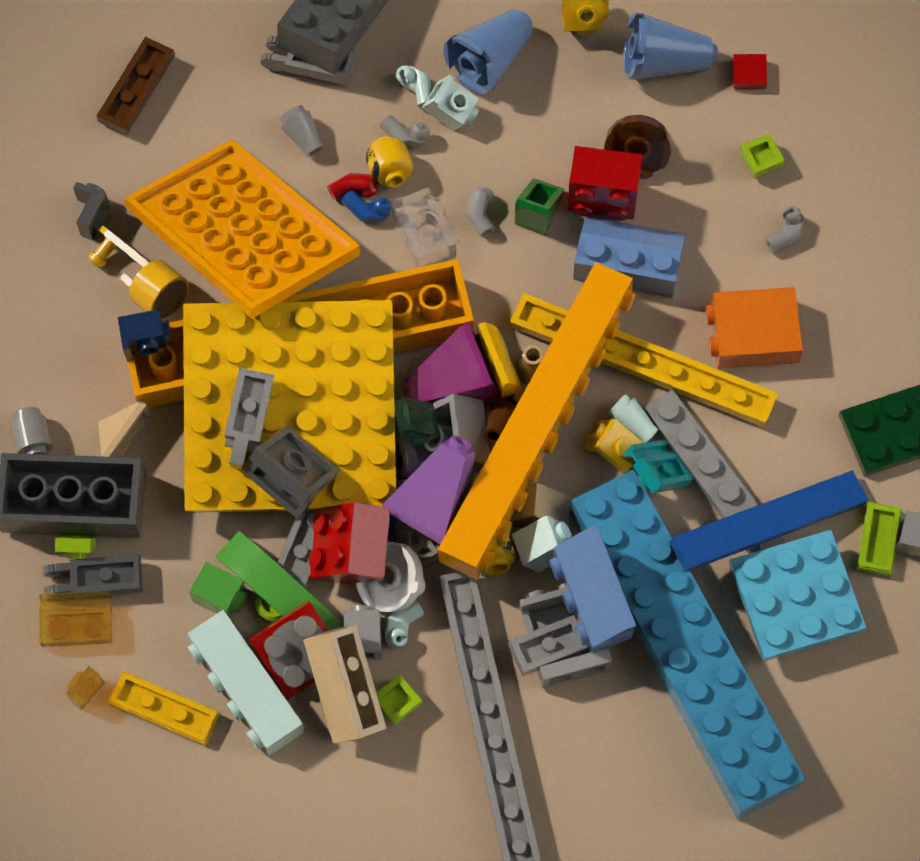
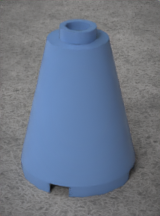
[443,9,533,94]
[623,12,718,80]

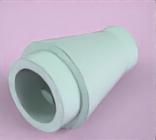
[607,394,659,443]

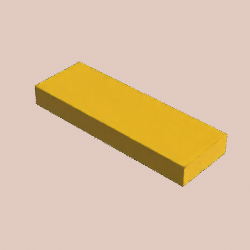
[108,671,221,747]

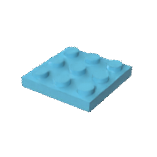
[729,530,867,662]

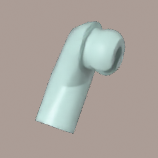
[396,65,432,109]
[384,600,425,648]

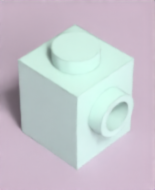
[512,515,572,572]

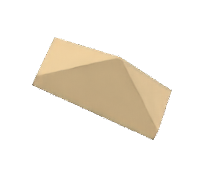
[98,400,151,457]

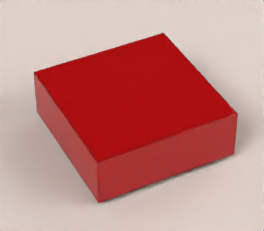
[732,54,767,89]

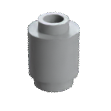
[11,407,52,455]

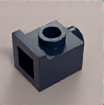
[117,309,172,362]

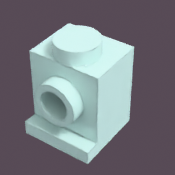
[422,74,479,131]

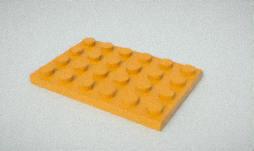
[125,139,360,319]

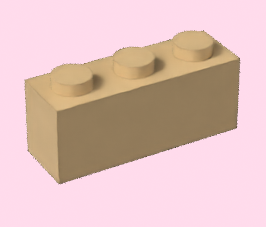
[303,624,387,743]

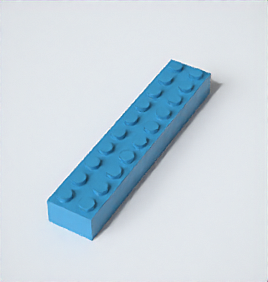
[570,470,805,820]

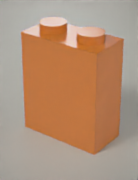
[705,287,803,369]

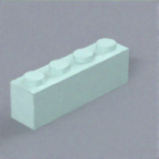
[187,610,305,756]

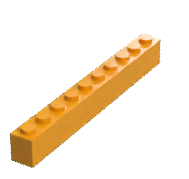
[438,262,636,580]

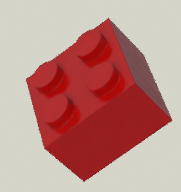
[568,146,642,221]
[309,502,390,584]

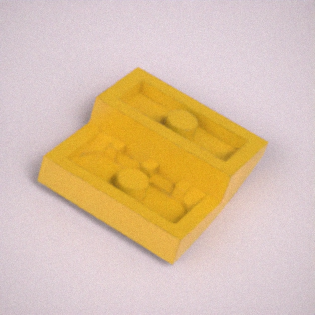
[478,322,524,403]

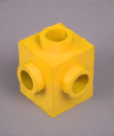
[561,0,609,35]

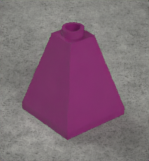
[402,323,504,410]

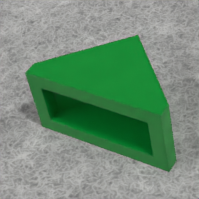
[515,178,565,235]

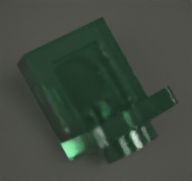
[394,397,440,448]

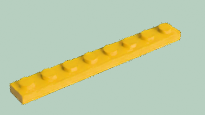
[510,293,778,428]

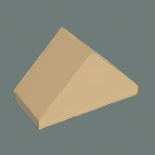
[509,483,571,528]

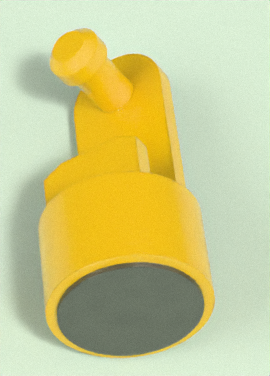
[88,225,189,320]

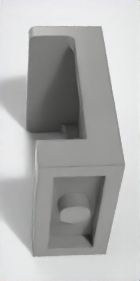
[519,583,612,689]

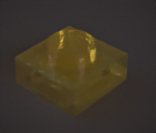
[66,666,104,711]

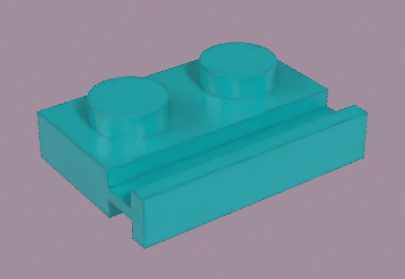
[623,440,695,494]

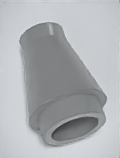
[280,105,324,157]

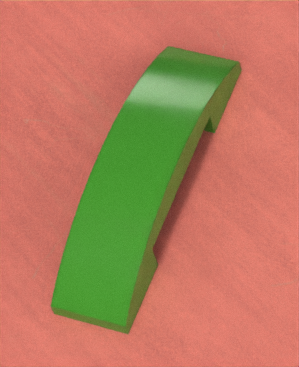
[215,531,343,631]

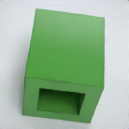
[189,562,248,619]

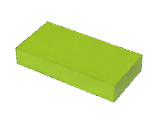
[856,502,903,577]

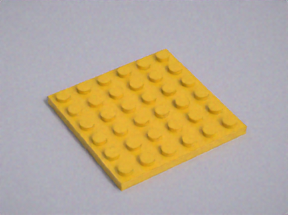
[183,300,396,513]

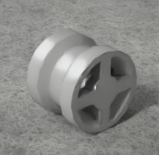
[408,529,440,566]

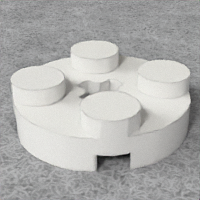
[356,542,426,613]

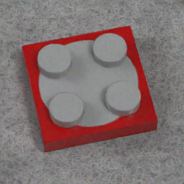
[248,601,328,700]

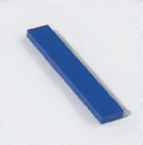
[670,470,869,573]

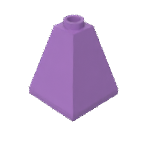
[382,435,475,544]

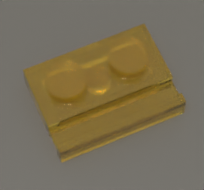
[39,591,112,647]

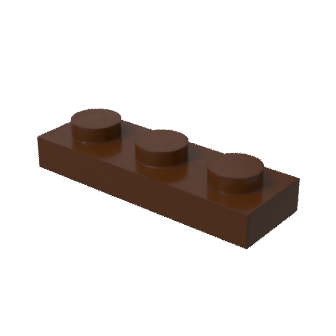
[96,36,175,135]

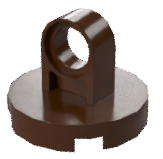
[604,115,672,179]

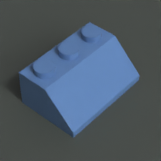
[573,216,686,298]
[549,525,636,653]

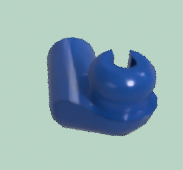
[341,190,392,222]

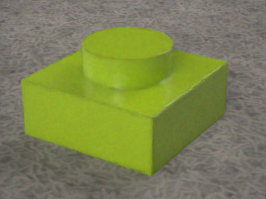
[739,133,785,179]
[55,535,96,559]
[376,674,423,726]

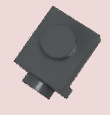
[73,182,110,241]

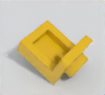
[583,419,644,472]

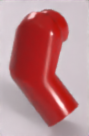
[327,173,379,200]

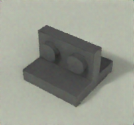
[244,426,340,519]

